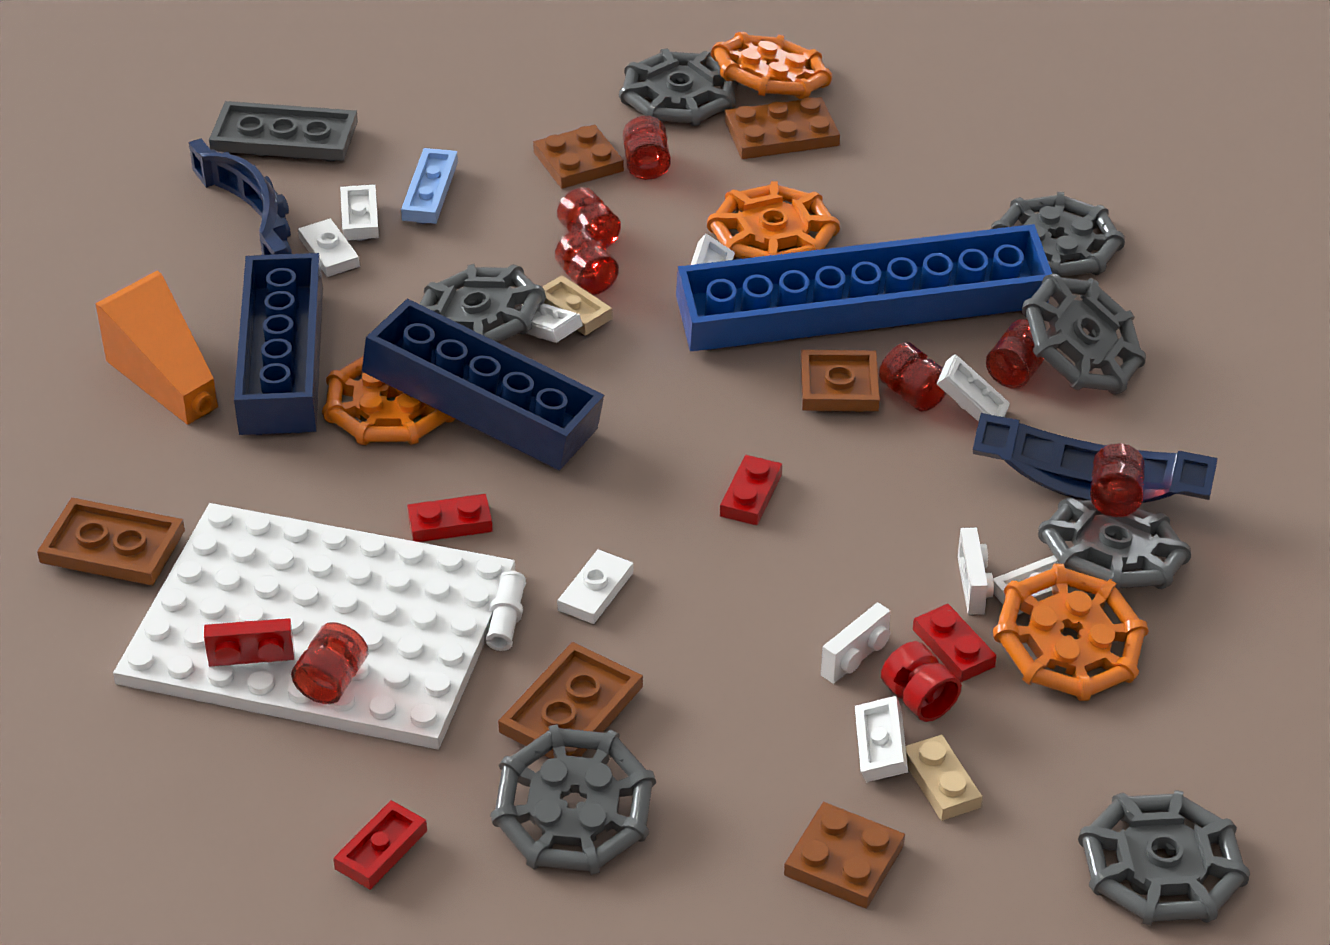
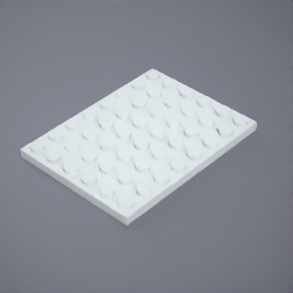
[113,503,515,750]

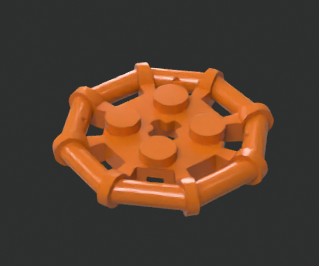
[711,31,832,99]
[707,181,840,259]
[322,356,455,446]
[993,564,1149,701]

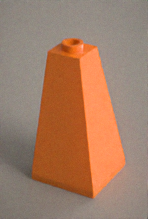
[96,270,218,425]

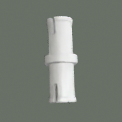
[486,571,526,651]

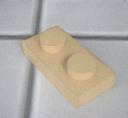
[542,275,612,336]
[906,734,982,821]

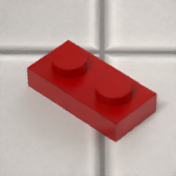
[720,454,782,526]
[407,494,493,542]
[913,603,997,682]
[204,618,295,667]
[333,800,427,890]

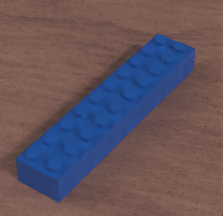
[676,224,1052,352]

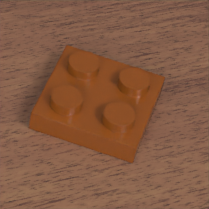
[533,124,624,189]
[801,350,880,412]
[784,801,905,909]

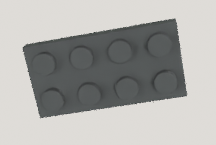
[209,101,358,161]

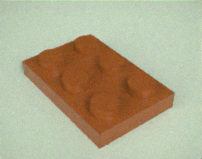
[725,97,840,159]
[37,497,185,586]
[498,642,643,759]

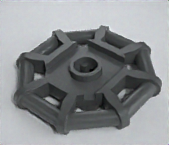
[619,48,739,127]
[991,192,1125,277]
[420,264,546,343]
[1022,273,1146,395]
[1038,495,1191,590]
[490,724,656,875]
[1078,790,1250,926]

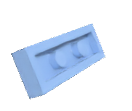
[401,148,458,224]

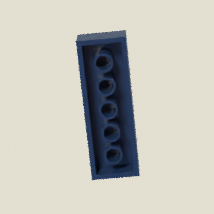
[234,253,323,435]
[362,298,605,471]

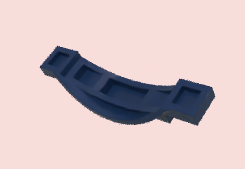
[189,138,292,255]
[972,413,1218,504]

